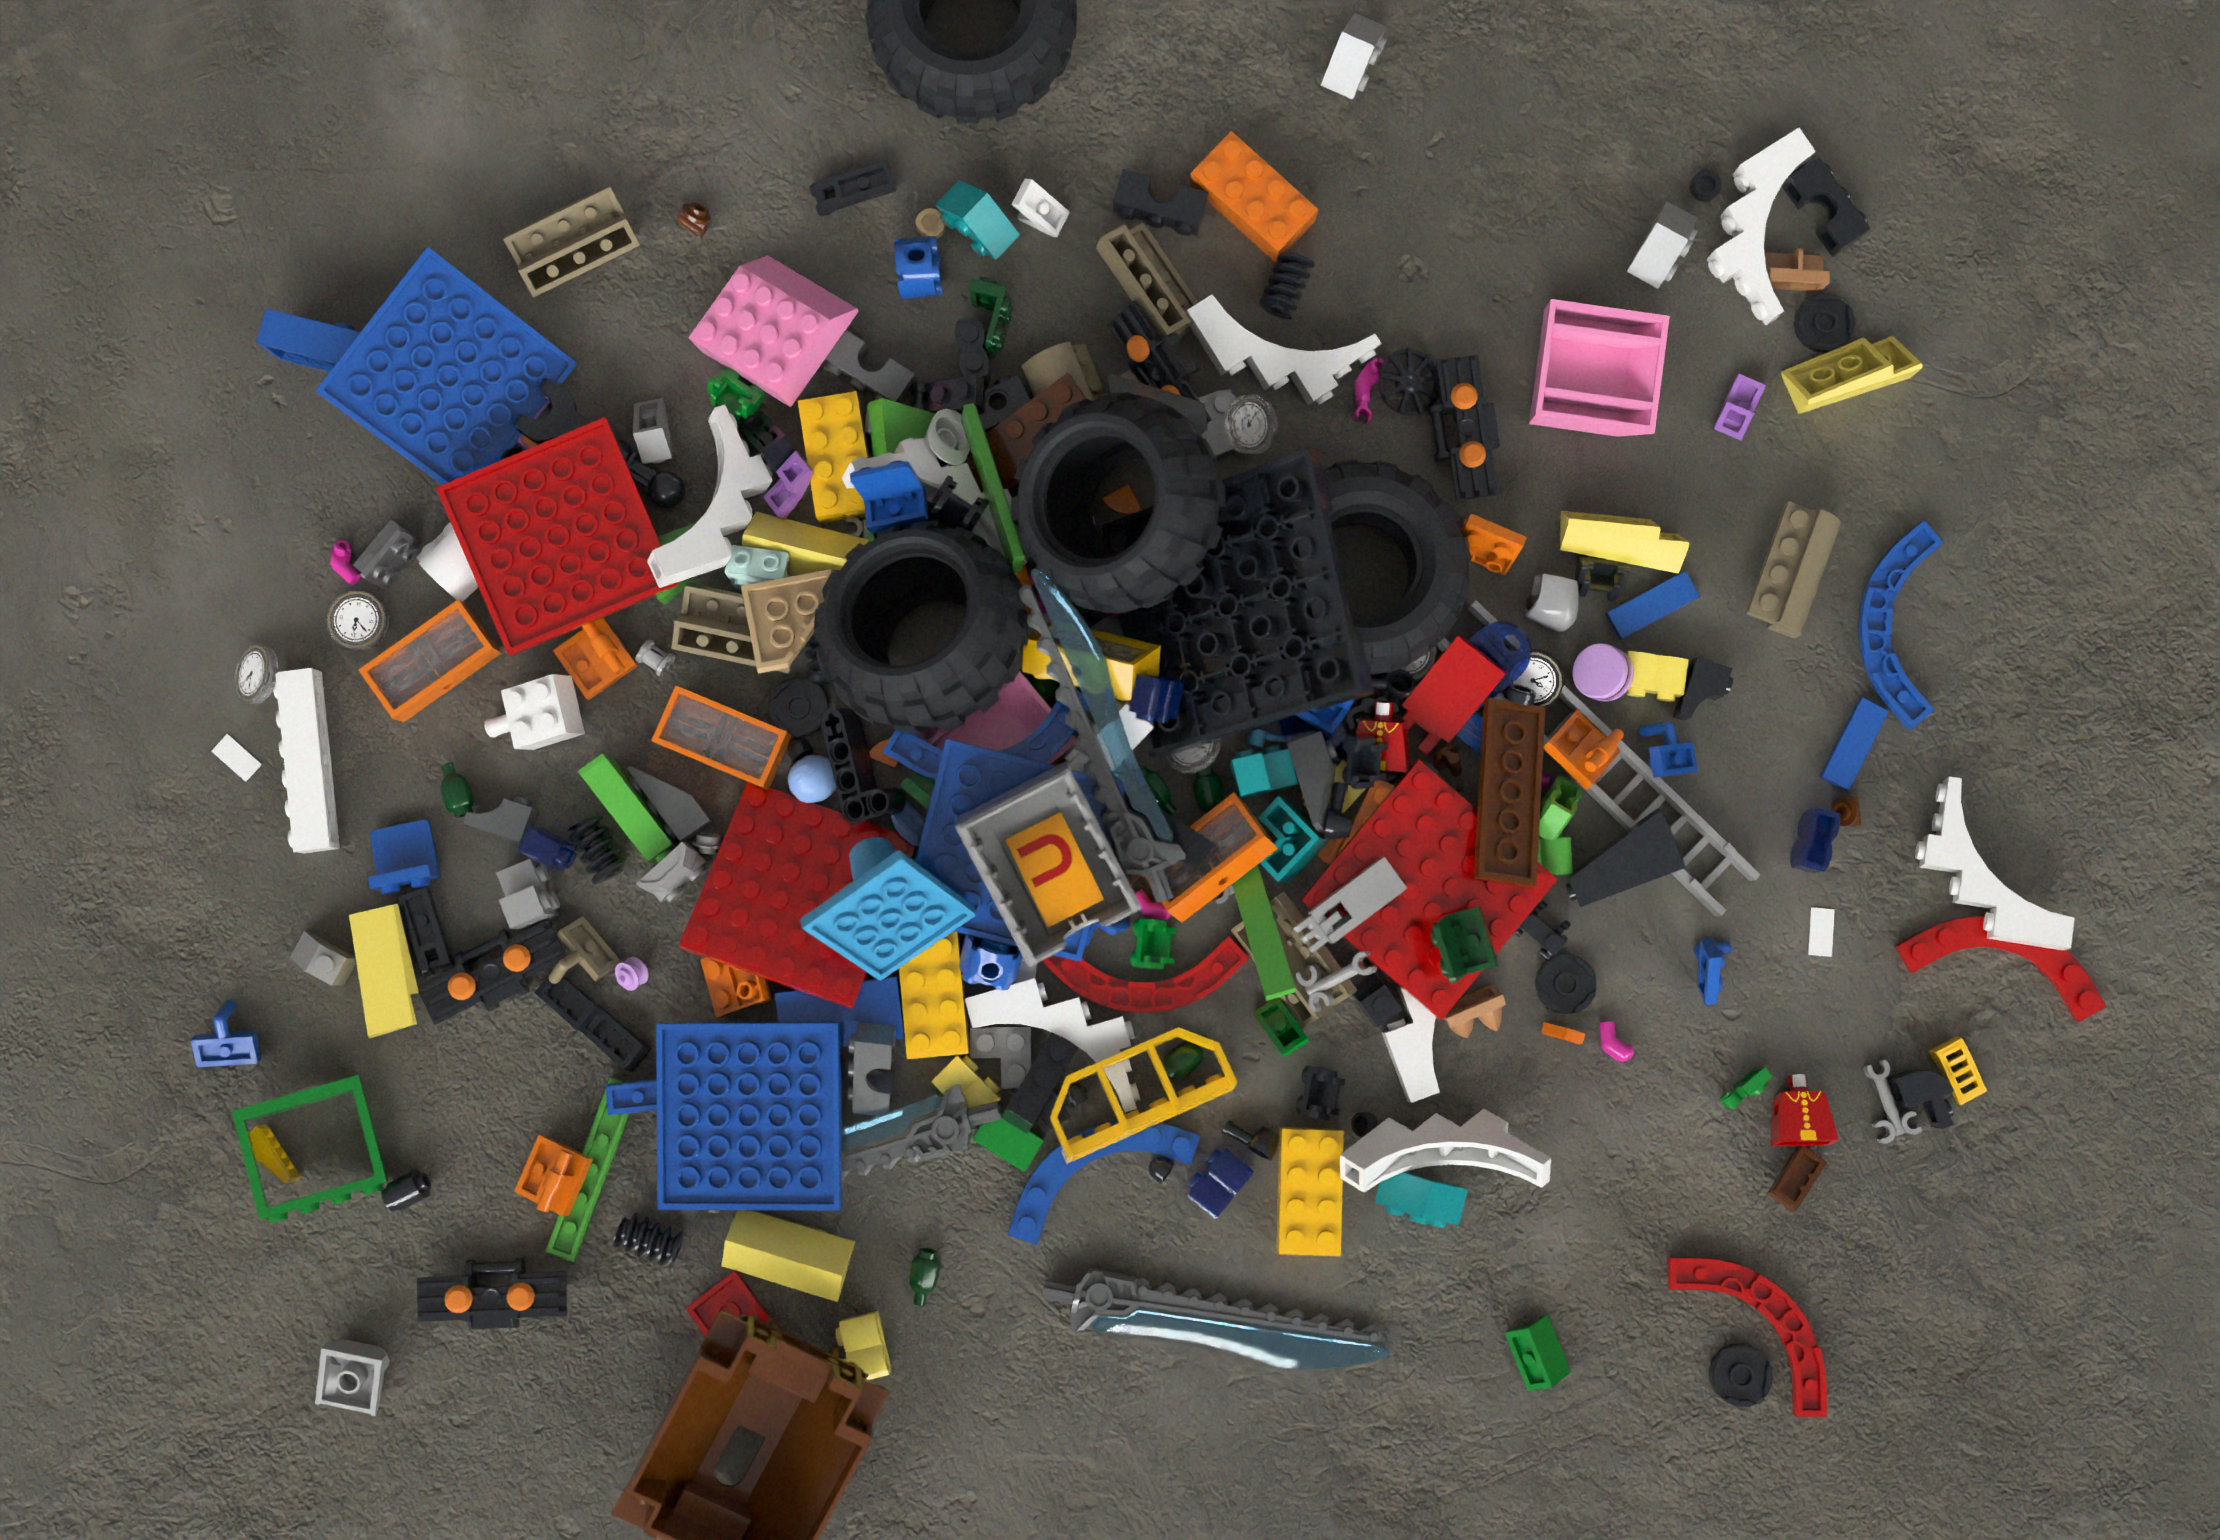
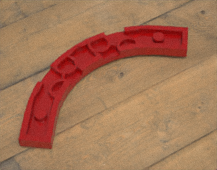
[1894,917,2106,1021]
[1042,936,1249,1013]
[1667,1257,1827,1417]

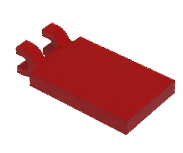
[1402,634,1507,755]
[685,1270,780,1337]

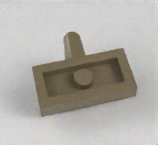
[549,916,621,984]

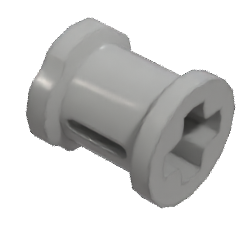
[635,639,676,678]

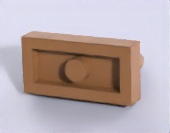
[1443,983,1506,1038]

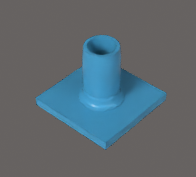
[800,837,976,981]

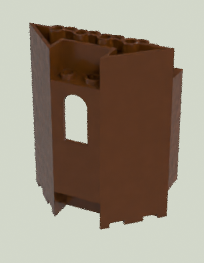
[611,1312,890,1540]

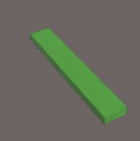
[961,403,1025,573]
[1232,864,1297,1001]
[545,1077,631,1262]

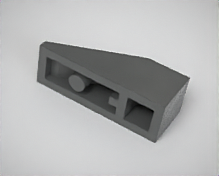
[1287,731,1337,834]

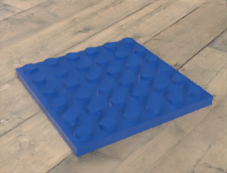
[315,247,578,485]
[915,738,1126,962]
[656,1022,842,1210]

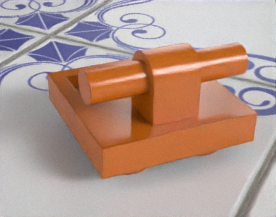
[1461,513,1527,575]
[553,617,638,700]
[1543,709,1624,790]
[700,958,774,1018]
[514,1134,593,1216]

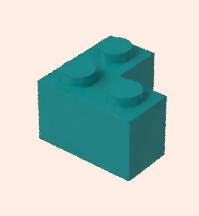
[935,180,1020,260]
[1229,746,1298,799]
[1258,796,1330,884]
[1375,1172,1468,1228]

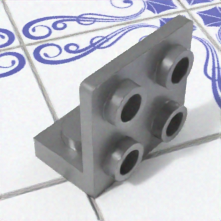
[353,519,421,589]

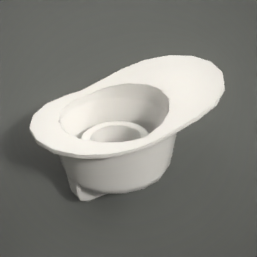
[925,409,970,466]

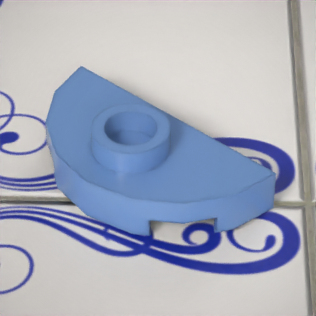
[891,801,926,846]

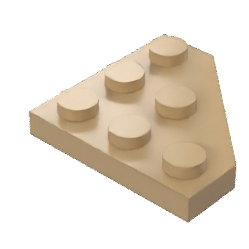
[741,569,832,673]

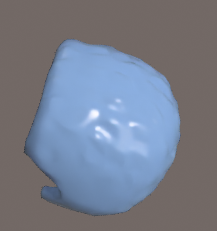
[787,754,836,803]

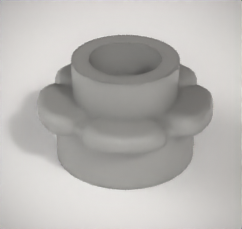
[693,832,721,854]

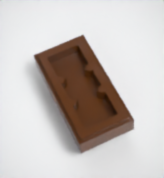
[1767,1146,1827,1212]

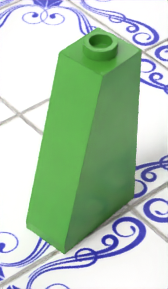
[868,398,935,457]
[578,753,678,863]

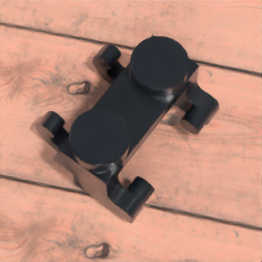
[929,475,990,532]
[1575,554,1630,601]
[1342,735,1389,789]
[1514,900,1571,960]
[1296,1065,1346,1120]

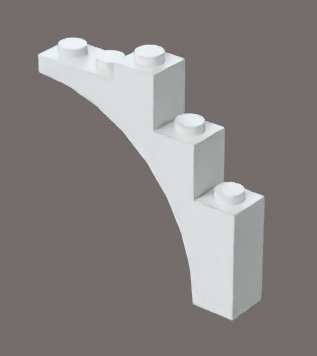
[1707,128,1816,326]
[1185,294,1381,405]
[647,405,772,588]
[842,438,1027,565]
[1915,777,2075,950]
[965,978,1140,1112]
[1381,987,1440,1103]
[1340,1109,1551,1193]

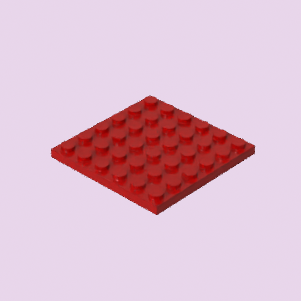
[436,417,679,656]
[1300,760,1558,1020]
[679,782,917,1010]

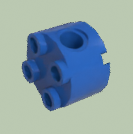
[894,236,943,299]
[959,934,1023,991]

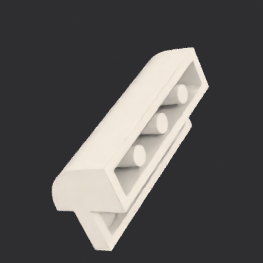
[416,522,478,602]

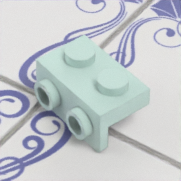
[725,545,790,591]

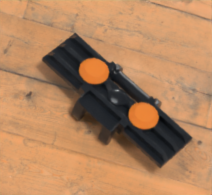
[1107,300,1212,424]
[1427,355,1500,500]
[417,919,567,1025]
[417,1258,567,1330]

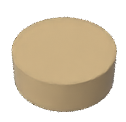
[916,208,946,239]

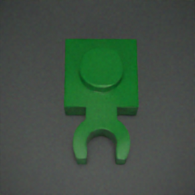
[1719,1066,1773,1110]

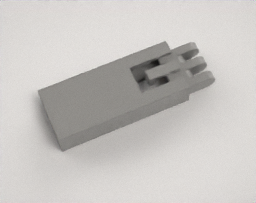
[1293,857,1407,953]

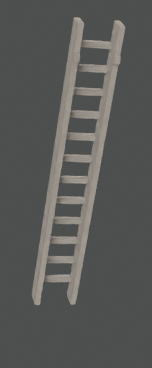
[1436,600,1761,916]

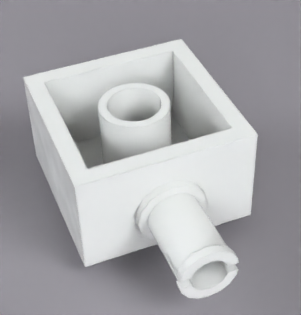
[485,674,585,750]

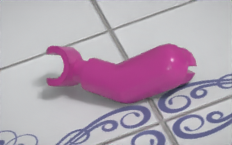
[1352,358,1384,425]

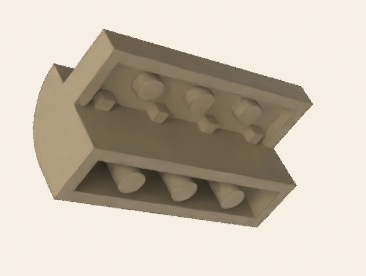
[503,184,640,298]
[1096,222,1199,341]
[1022,342,1105,401]
[1745,501,1841,639]
[671,583,799,673]
[1231,891,1357,1028]

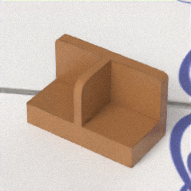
[1765,248,1830,292]

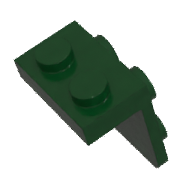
[968,277,1013,358]
[1430,905,1499,983]

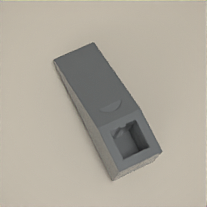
[627,766,715,843]

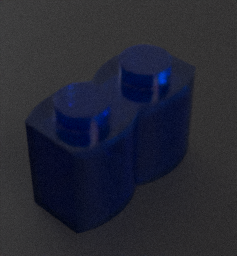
[1129,674,1185,723]
[1790,807,1840,873]
[518,826,577,871]
[1186,1147,1254,1220]

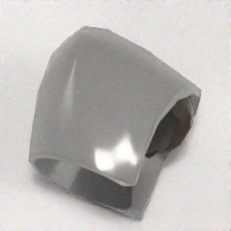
[1524,574,1579,632]

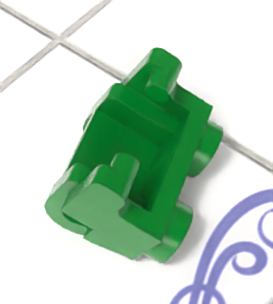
[707,368,765,424]
[1130,918,1177,969]

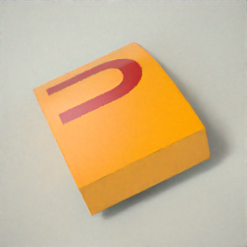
[1005,811,1104,927]

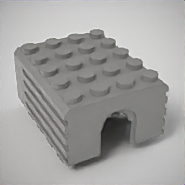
[955,762,1142,967]

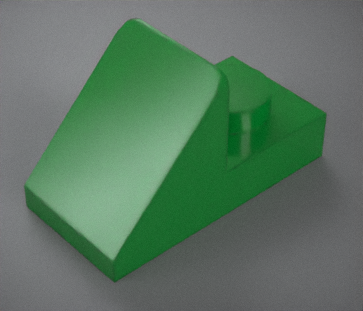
[1253,997,1309,1057]

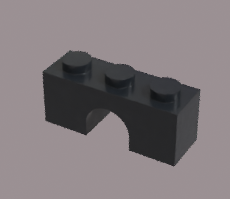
[1781,157,1871,257]
[1113,169,1208,236]
[1002,1032,1078,1134]

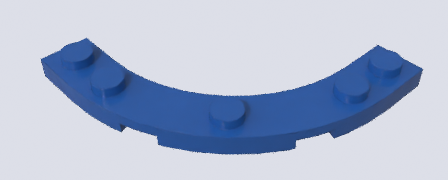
[1858,520,1944,730]
[882,691,1094,780]
[1008,1121,1200,1245]

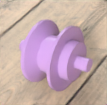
[615,957,649,991]

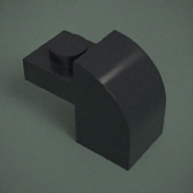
[1887,1070,1954,1129]

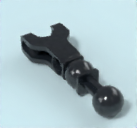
[512,378,685,508]

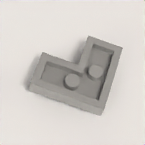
[970,1026,1032,1089]

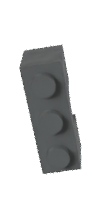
[823,330,917,404]
[847,1022,896,1117]

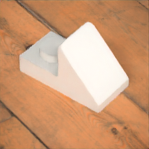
[1011,179,1070,237]

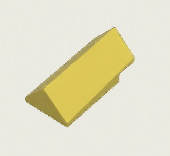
[1781,336,1922,414]
[1560,511,1689,573]
[742,512,869,577]
[349,904,419,1038]
[722,1210,855,1302]

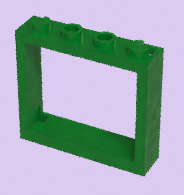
[231,1075,389,1224]

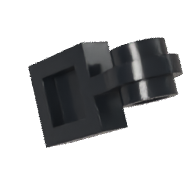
[1036,1083,1088,1134]

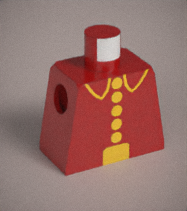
[1356,701,1411,772]
[1771,1074,1838,1146]

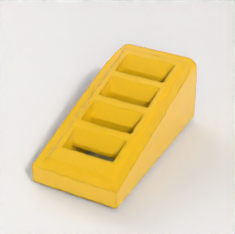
[1928,1037,1987,1105]
[249,1124,301,1184]

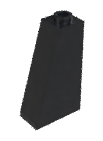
[1566,807,1686,907]

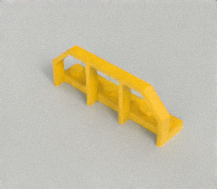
[1050,1027,1237,1164]

